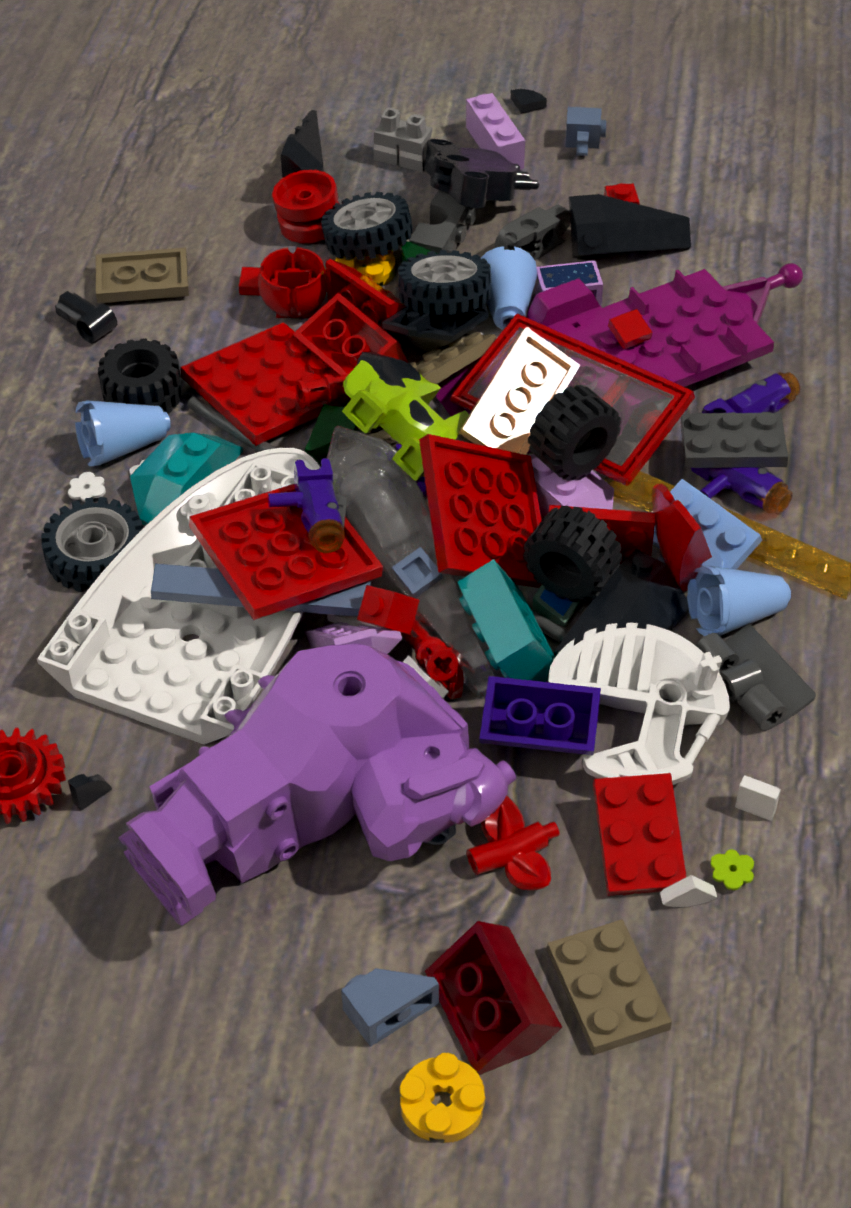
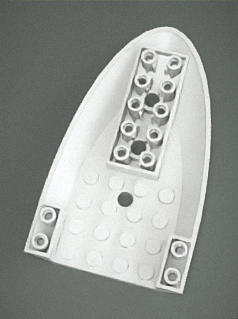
[37,448,321,745]

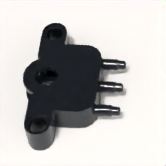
[424,139,539,208]

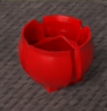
[258,247,327,318]

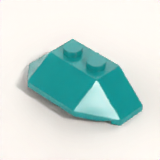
[130,432,243,526]

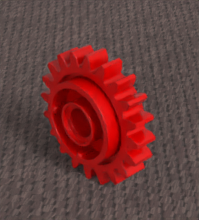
[0,728,66,824]

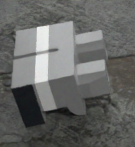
[374,108,432,172]

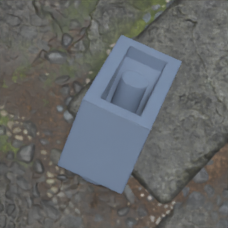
[341,968,439,1047]

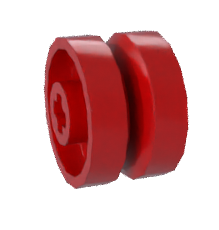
[272,170,339,243]

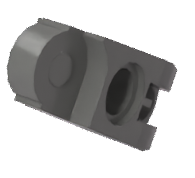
[495,204,570,261]

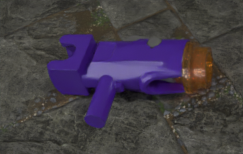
[702,372,800,413]
[268,458,347,553]
[691,467,793,515]

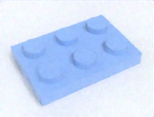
[652,479,762,569]

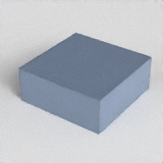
[392,547,443,598]

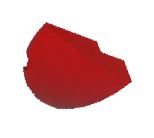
[652,484,712,593]

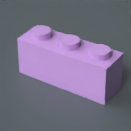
[466,93,525,170]

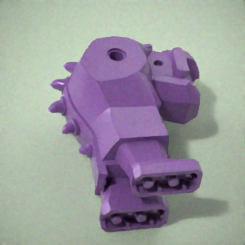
[118,644,516,926]

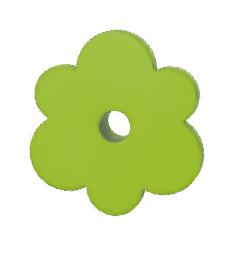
[710,849,754,891]

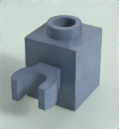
[565,107,607,156]

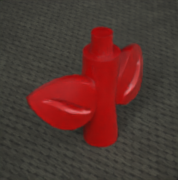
[466,796,560,890]

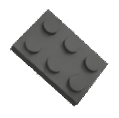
[680,412,788,468]

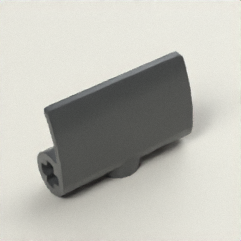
[696,624,816,731]

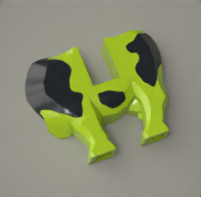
[342,352,472,481]

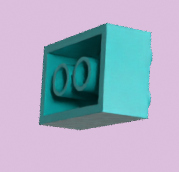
[457,559,555,682]

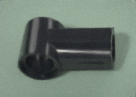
[55,291,117,343]

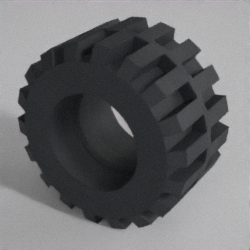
[98,339,183,414]
[528,385,621,480]
[523,506,622,602]

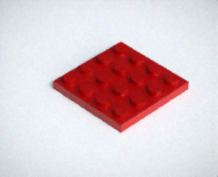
[180,322,351,446]
[419,434,542,588]
[189,484,383,620]

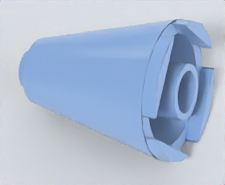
[481,246,537,330]
[75,400,171,466]
[687,566,791,636]

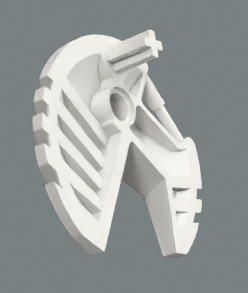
[548,623,730,785]

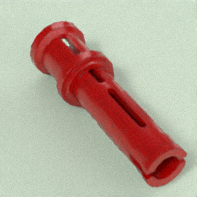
[295,374,349,409]
[400,618,458,681]

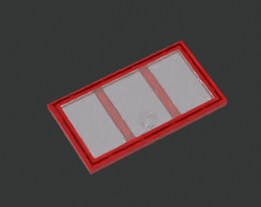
[450,314,695,486]

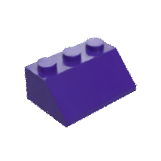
[479,676,601,755]

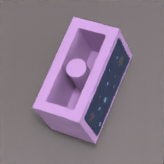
[534,260,603,306]

